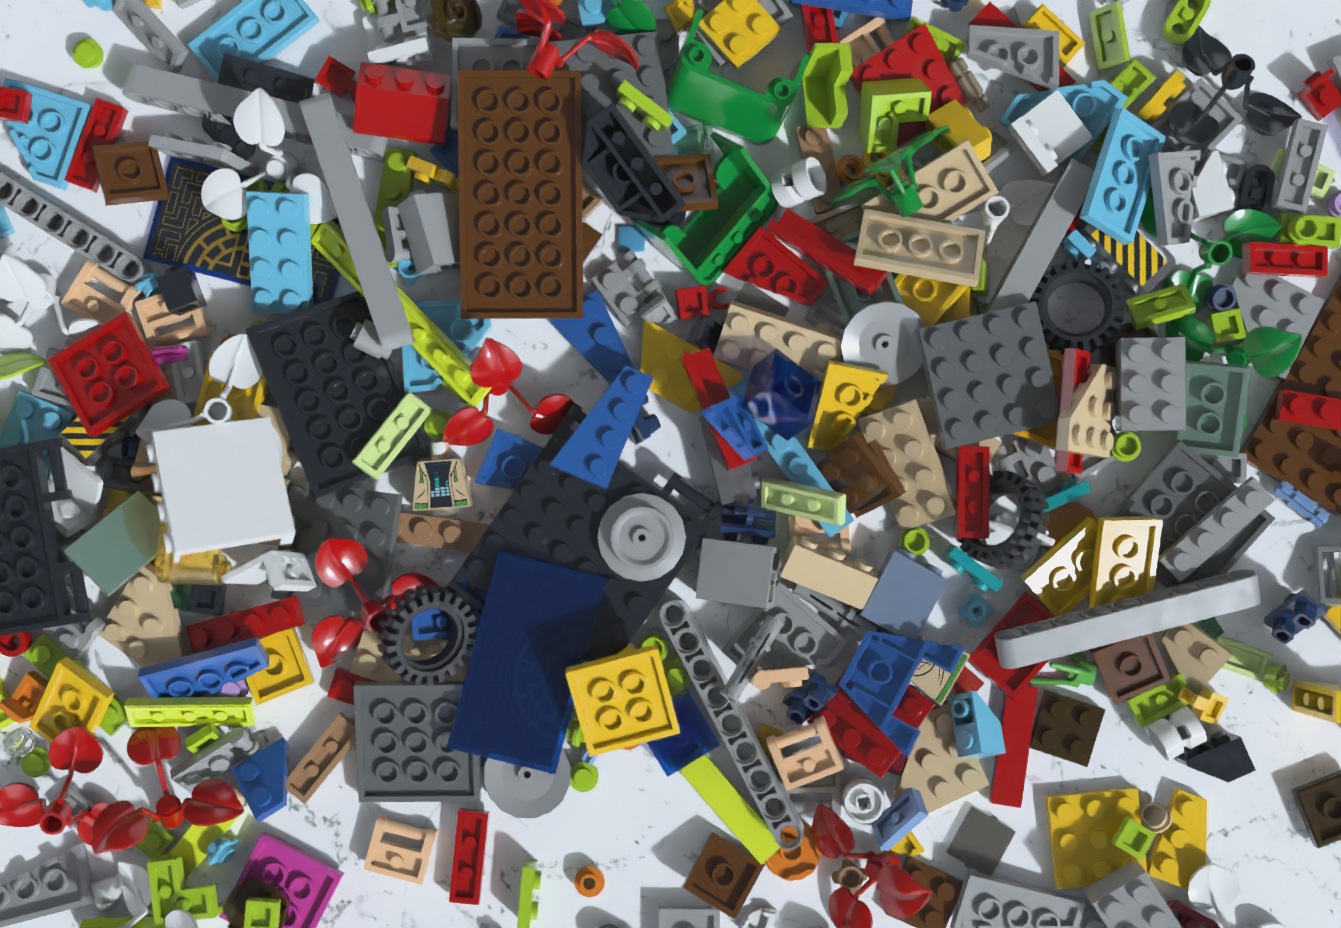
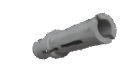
[792,584,878,638]
[720,615,784,703]

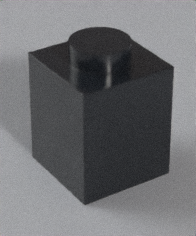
[156,266,207,316]

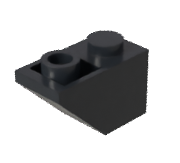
[1175,731,1256,783]

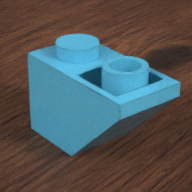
[949,691,1006,758]

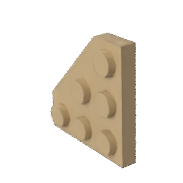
[1056,364,1118,458]
[99,563,188,668]
[893,700,990,813]

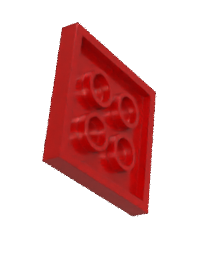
[850,23,967,148]
[48,311,172,437]
[807,663,935,779]

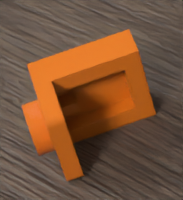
[0,670,49,724]

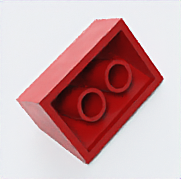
[353,62,452,146]

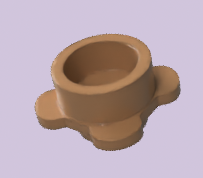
[831,858,868,894]

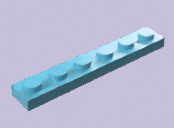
[728,374,855,538]

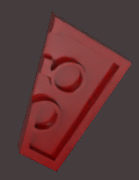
[723,226,829,307]

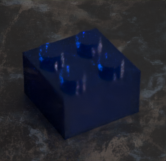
[741,348,821,441]
[647,688,720,777]

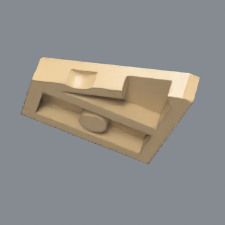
[1162,622,1233,694]

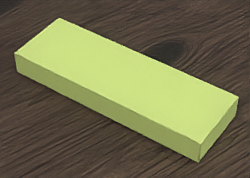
[352,391,433,481]
[761,477,846,526]

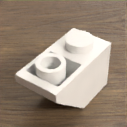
[1190,150,1235,222]

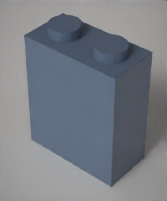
[856,548,948,639]

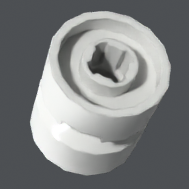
[771,157,827,208]
[1146,706,1207,761]
[841,776,885,824]

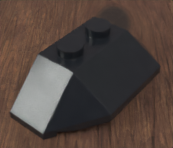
[582,102,686,223]

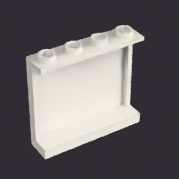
[146,417,295,563]

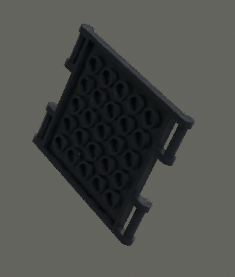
[445,403,724,662]
[0,438,95,636]

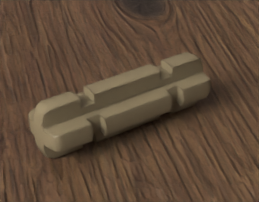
[949,57,991,113]

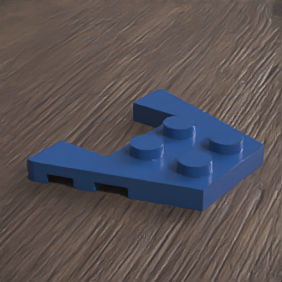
[839,630,965,757]

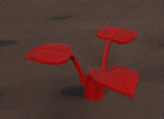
[515,0,639,80]
[442,337,575,446]
[311,538,440,668]
[0,726,127,851]
[91,727,244,855]
[811,803,932,928]

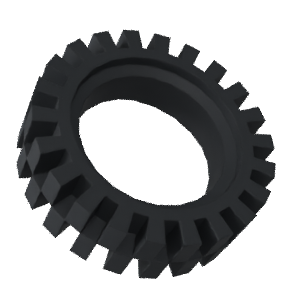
[1028,259,1127,355]
[954,470,1050,569]
[376,585,478,686]

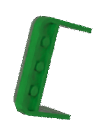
[666,9,810,146]
[635,132,779,286]

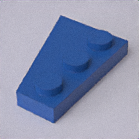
[548,290,635,384]

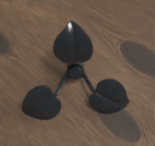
[1167,25,1302,146]

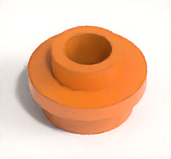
[836,155,865,185]
[574,866,605,897]

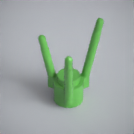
[1029,653,1097,688]

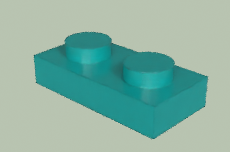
[1043,479,1091,512]
[942,545,1004,593]

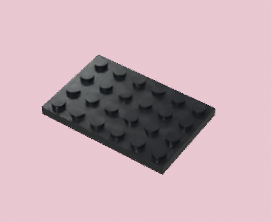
[246,291,431,500]

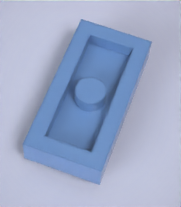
[871,787,929,851]

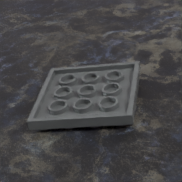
[550,31,673,161]
[916,301,1060,449]
[1110,440,1276,588]
[271,479,403,613]
[354,681,482,802]

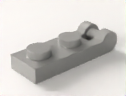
[170,727,261,793]

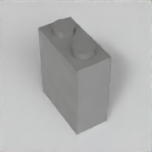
[397,189,460,274]
[693,538,780,608]

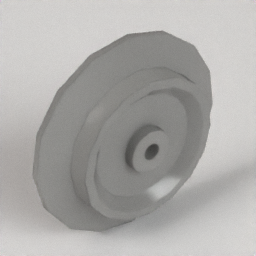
[841,301,927,387]
[597,493,686,581]
[484,743,571,819]

